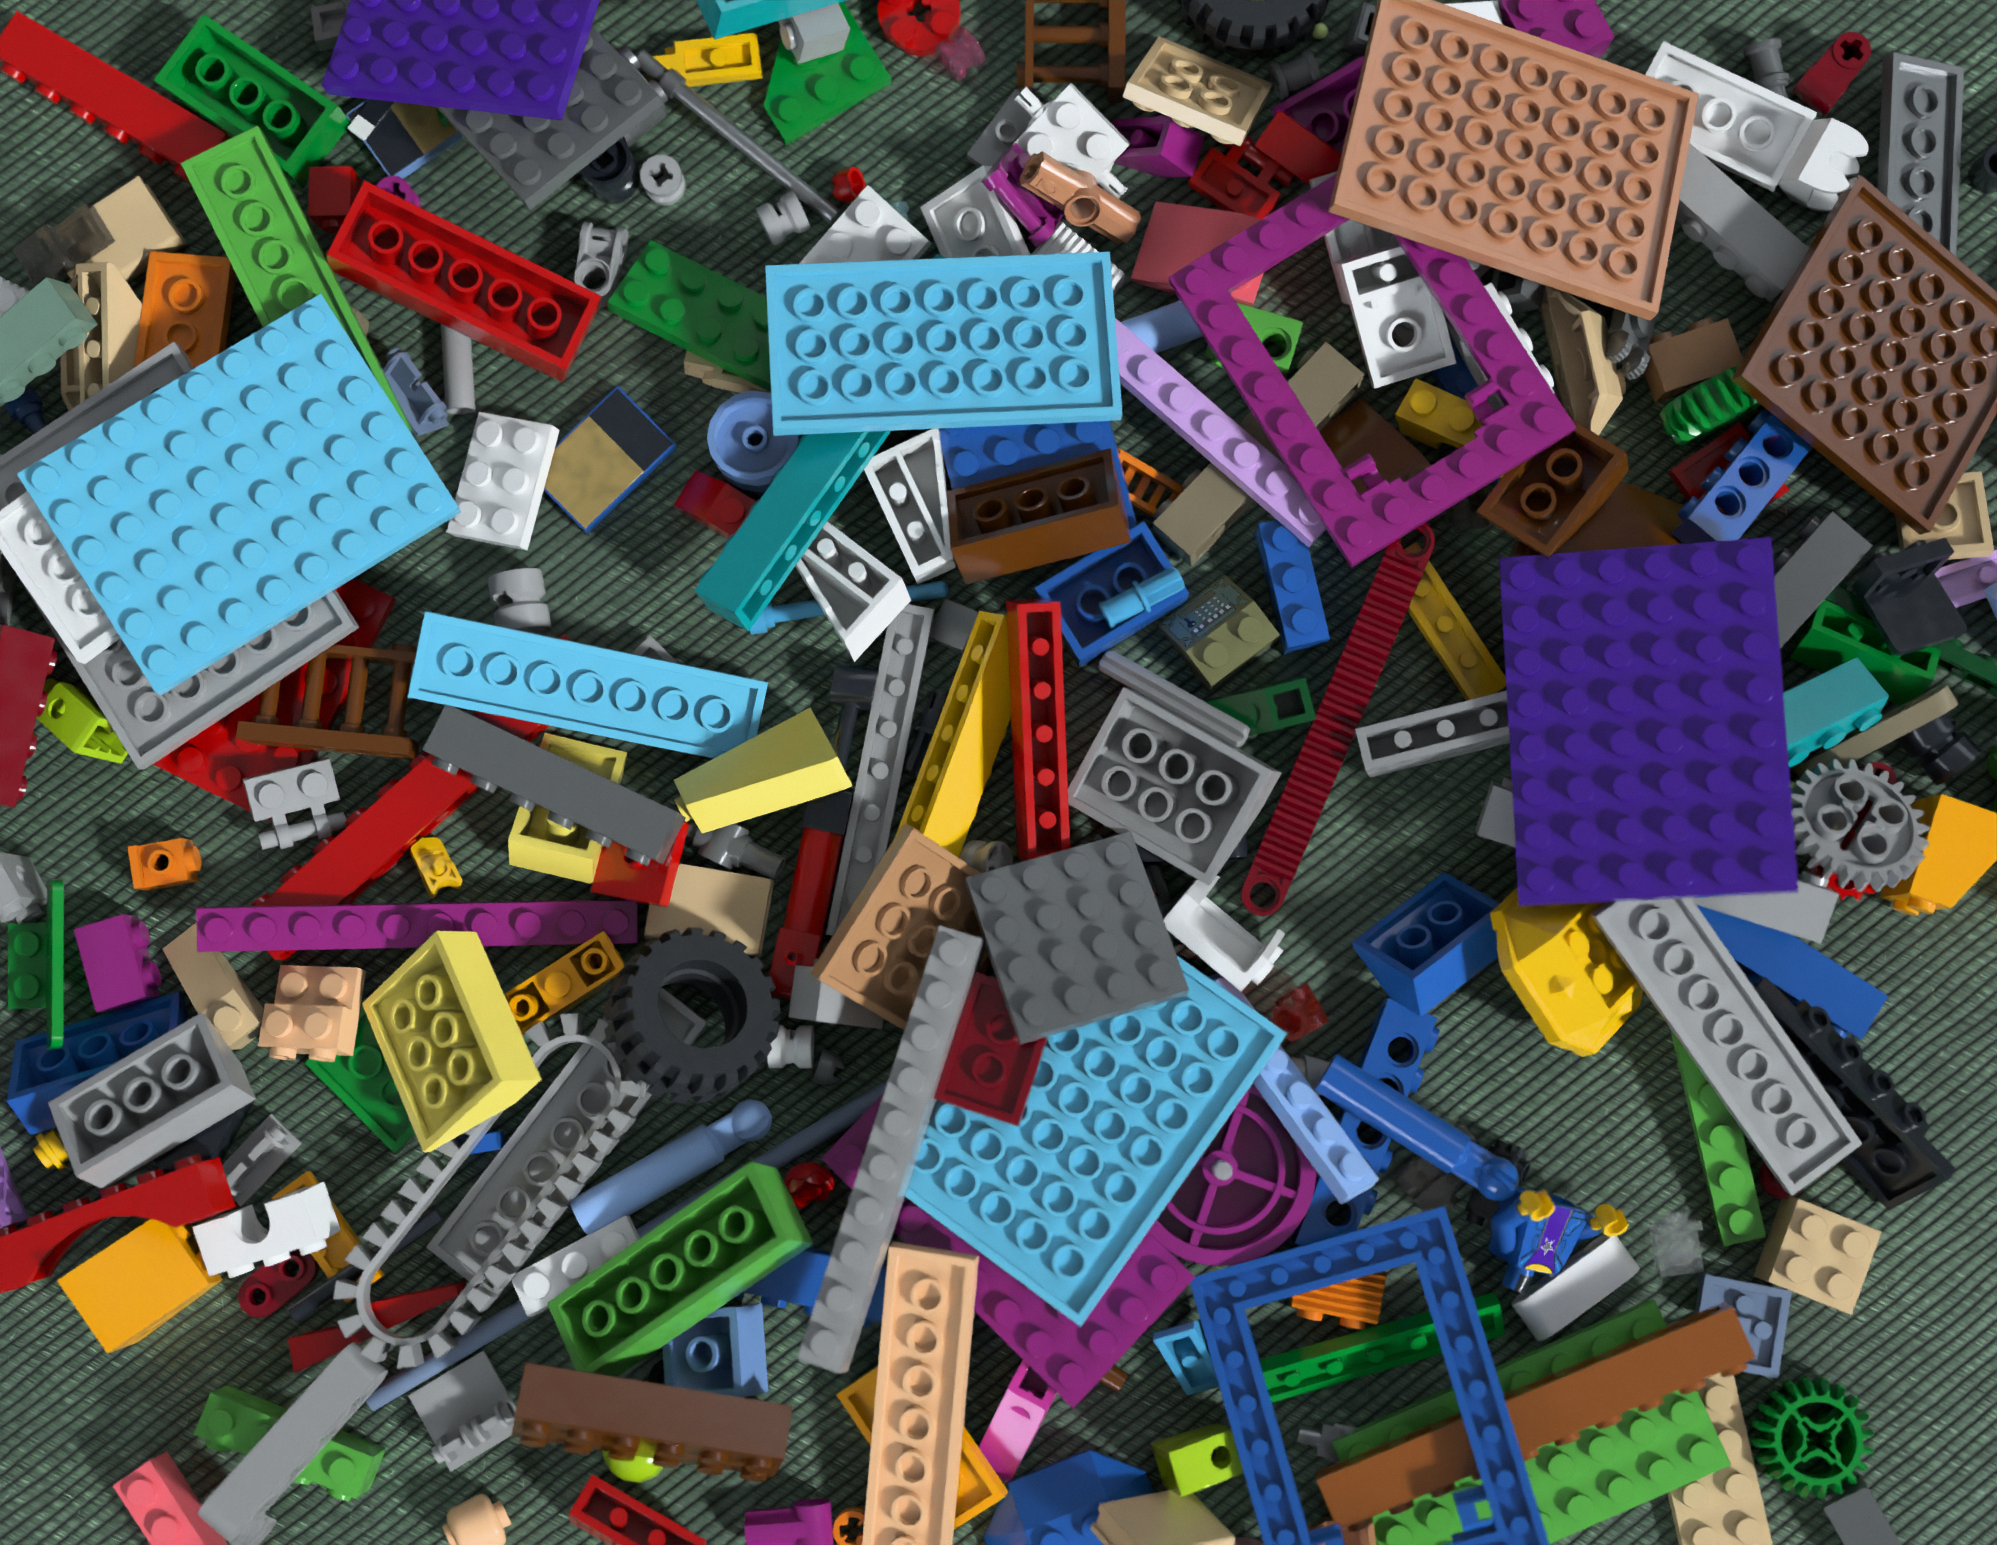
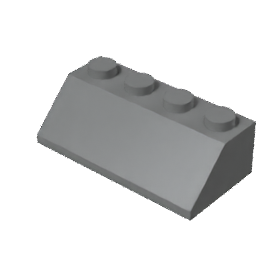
[48,1012,256,1189]

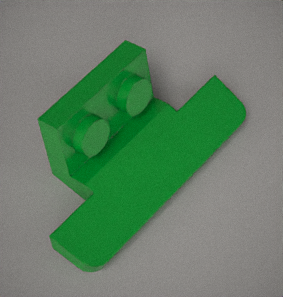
[8,879,65,1050]

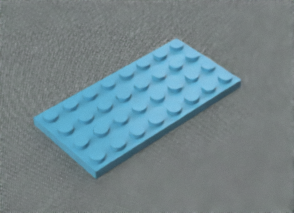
[765,252,1122,436]

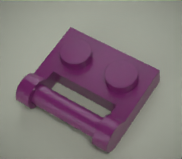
[981,143,1064,247]

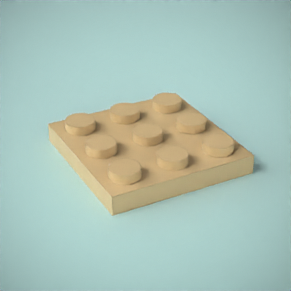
[1123,36,1273,146]

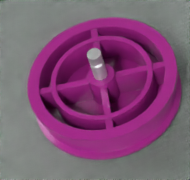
[1148,1083,1316,1266]

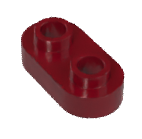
[238,1249,320,1318]

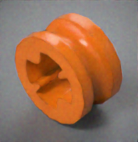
[833,1506,865,1545]

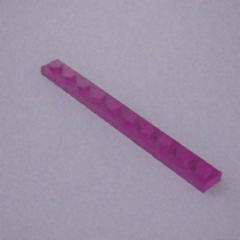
[196,899,638,952]

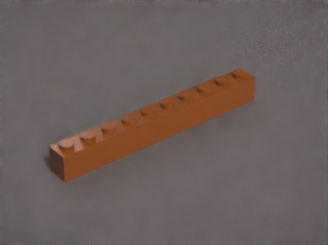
[1315,1302,1756,1532]

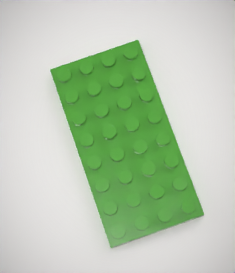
[1331,1298,1731,1545]

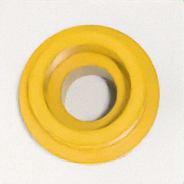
[33,1129,70,1171]

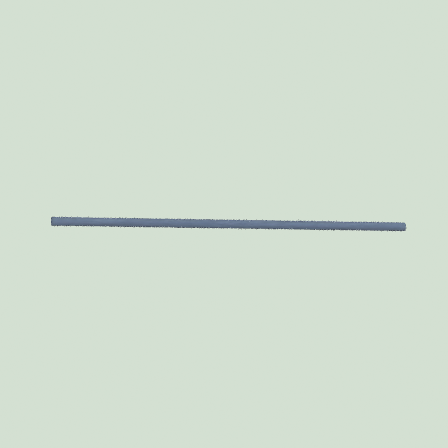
[366,1079,889,1411]

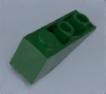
[1204,675,1316,736]

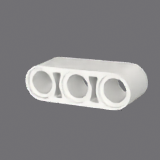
[1511,1234,1640,1341]

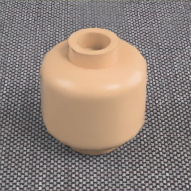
[442,1494,511,1545]

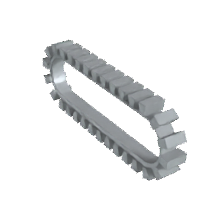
[334,1013,646,1368]

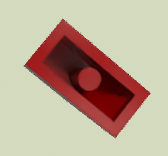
[673,470,756,539]

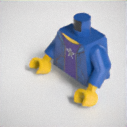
[1489,1187,1628,1293]

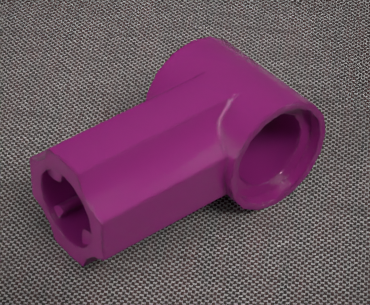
[744,1499,834,1545]

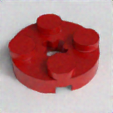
[878,0,961,56]

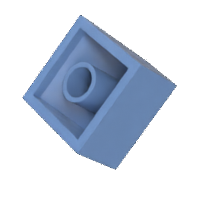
[662,1303,768,1397]

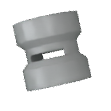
[755,190,811,246]

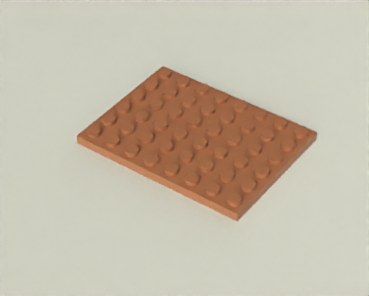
[1328,0,1699,321]

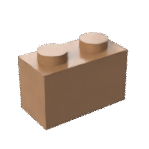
[1644,318,1743,402]

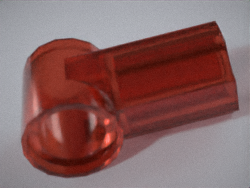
[1271,983,1329,1042]

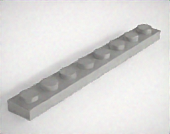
[826,604,935,936]

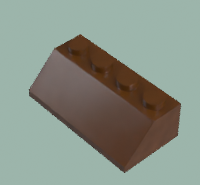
[947,448,1131,584]

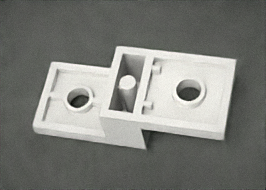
[1309,171,1456,388]

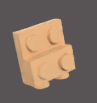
[258,965,366,1062]

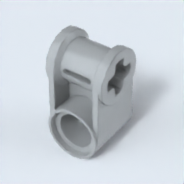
[574,222,628,308]

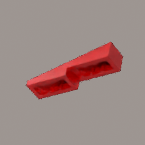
[1254,110,1341,186]
[288,1281,467,1374]

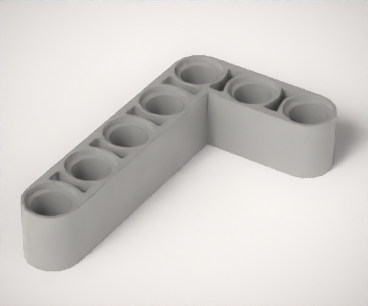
[198,1342,388,1545]

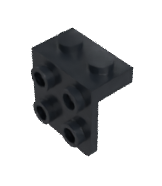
[1852,537,1967,656]

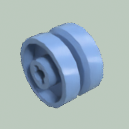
[707,390,804,498]

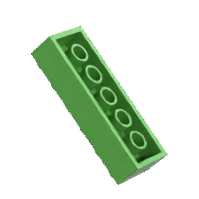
[547,1162,814,1377]

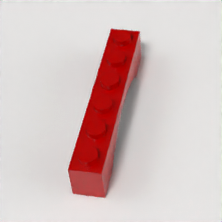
[0,1154,236,1294]

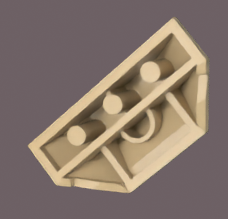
[60,262,142,411]
[1540,286,1626,435]

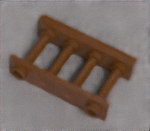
[1017,0,1126,102]
[236,644,419,760]

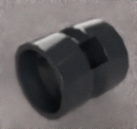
[580,139,640,204]
[1896,712,1981,785]

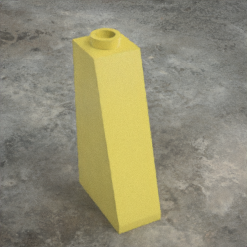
[674,708,853,833]

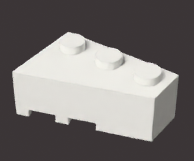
[864,428,956,584]
[795,521,911,662]

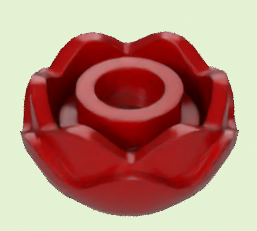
[783,1162,834,1208]

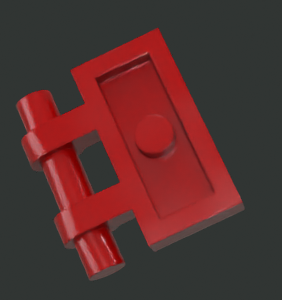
[1188,136,1295,220]

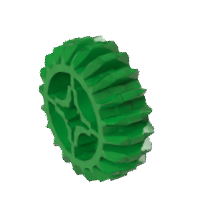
[1659,363,1761,446]
[1750,1376,1875,1499]

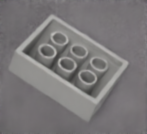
[1068,687,1281,885]

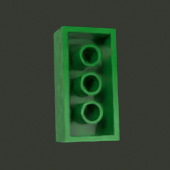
[154,13,351,189]

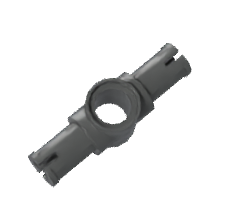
[668,804,786,880]

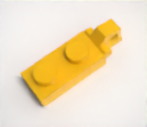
[646,33,762,87]

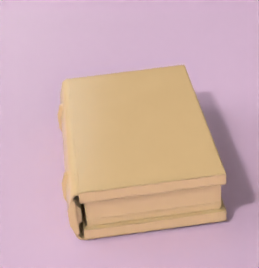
[44,176,187,283]
[644,864,774,958]
[1090,1490,1235,1545]

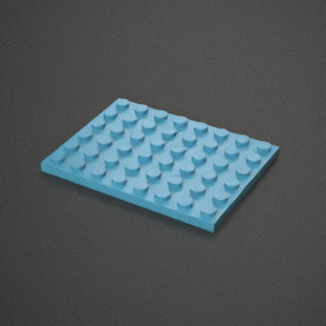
[17,294,461,696]
[905,956,1287,1327]

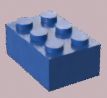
[1034,522,1189,668]

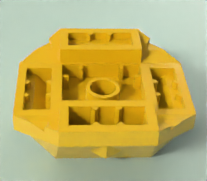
[1490,886,1643,1057]

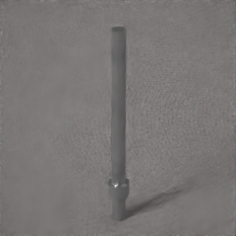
[636,50,840,224]

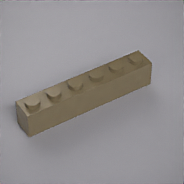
[1153,342,1364,567]

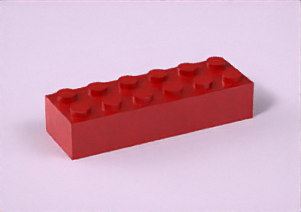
[327,180,601,382]

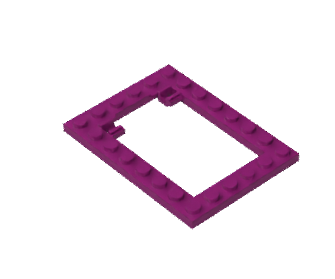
[1168,174,1576,568]

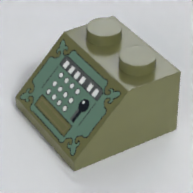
[1157,575,1280,692]

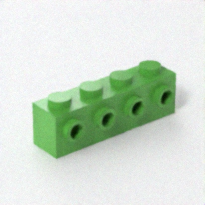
[194,1385,386,1501]

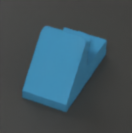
[1153,1319,1219,1396]

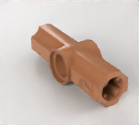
[1020,151,1141,244]

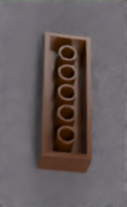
[511,1363,792,1482]

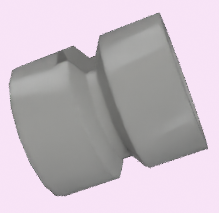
[487,568,552,634]

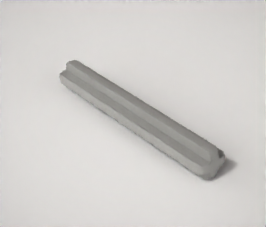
[1098,651,1250,747]

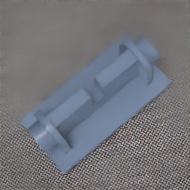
[381,348,449,437]

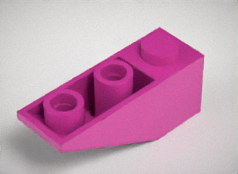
[979,1360,1057,1483]

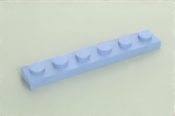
[1208,973,1379,1204]

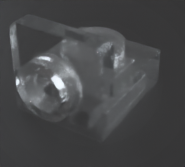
[1648,1211,1704,1277]

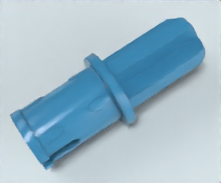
[1098,567,1185,628]

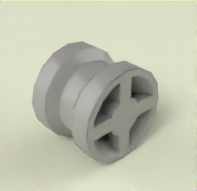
[640,155,686,205]
[960,840,1013,873]

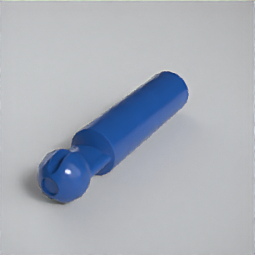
[1314,1054,1519,1201]

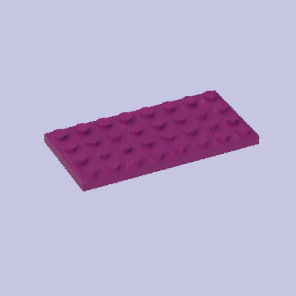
[821,1092,1195,1408]

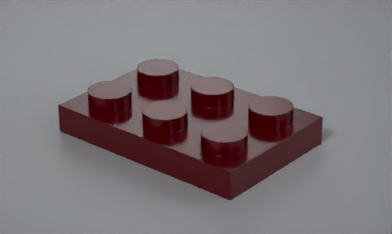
[934,972,1049,1127]

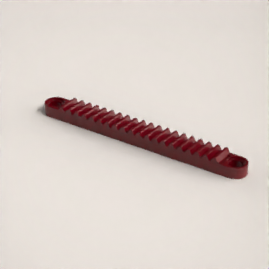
[1241,523,1435,916]

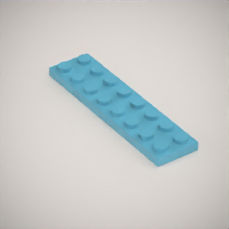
[408,611,768,758]

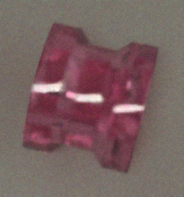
[935,27,986,81]

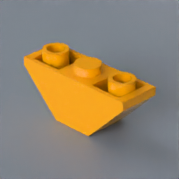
[504,931,625,1035]

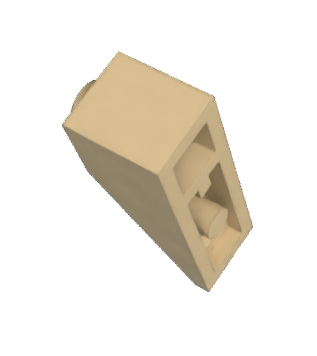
[162,923,264,1050]

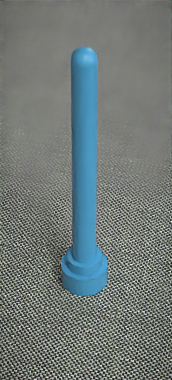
[750,581,949,635]

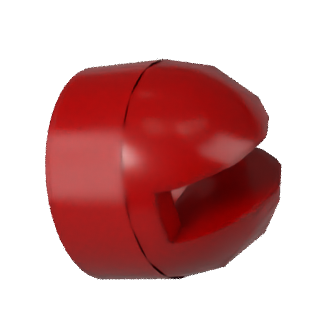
[830,167,866,202]

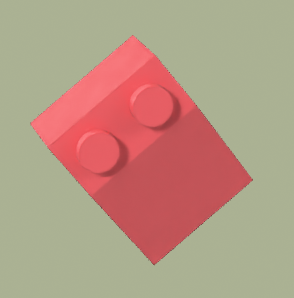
[1130,201,1263,307]

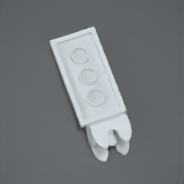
[1645,41,1868,212]

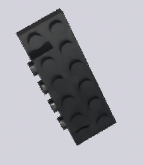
[1752,977,1956,1210]

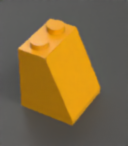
[1880,794,1997,916]
[57,1219,223,1353]

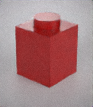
[308,166,362,234]

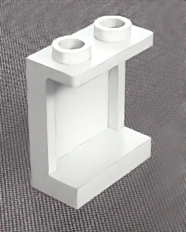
[1163,875,1285,992]

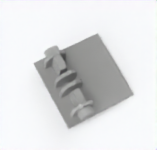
[408,1350,516,1472]

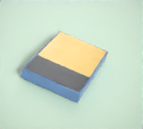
[345,99,463,179]

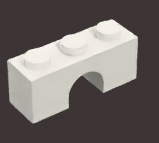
[192,1182,341,1278]

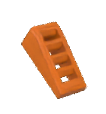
[1118,448,1184,520]

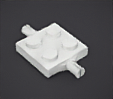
[1014,83,1130,199]

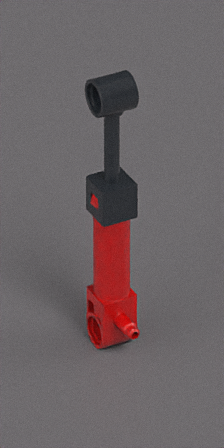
[769,662,879,1000]

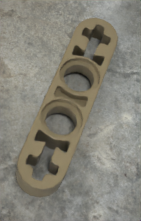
[1792,684,1958,779]

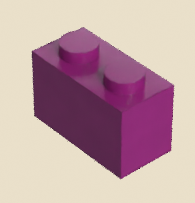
[74,914,161,1012]

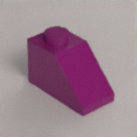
[1112,116,1204,178]

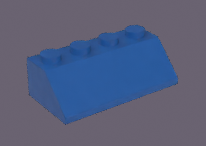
[7,991,189,1135]

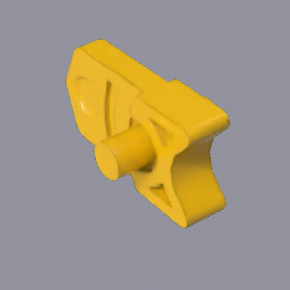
[410,837,462,898]

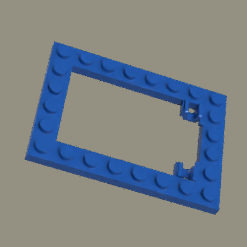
[1190,1206,1550,1545]

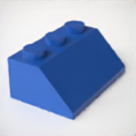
[1352,872,1500,1017]

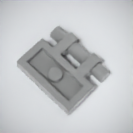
[242,757,347,850]

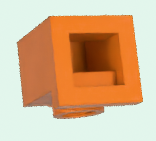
[128,838,202,891]

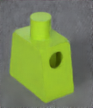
[36,678,128,764]
[1150,1423,1244,1497]

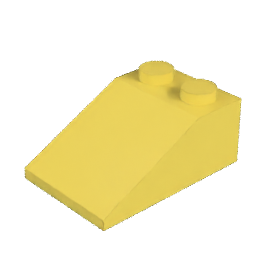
[508,733,627,884]

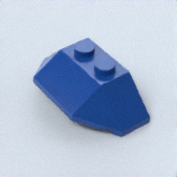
[983,1449,1154,1545]

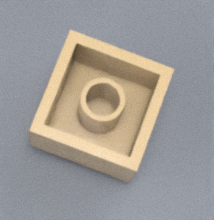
[1753,1197,1882,1315]

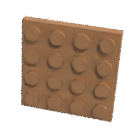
[810,823,991,1031]

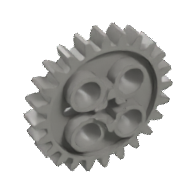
[1791,759,1929,892]

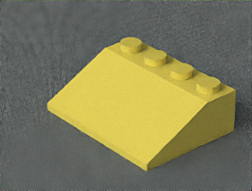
[362,931,541,1152]

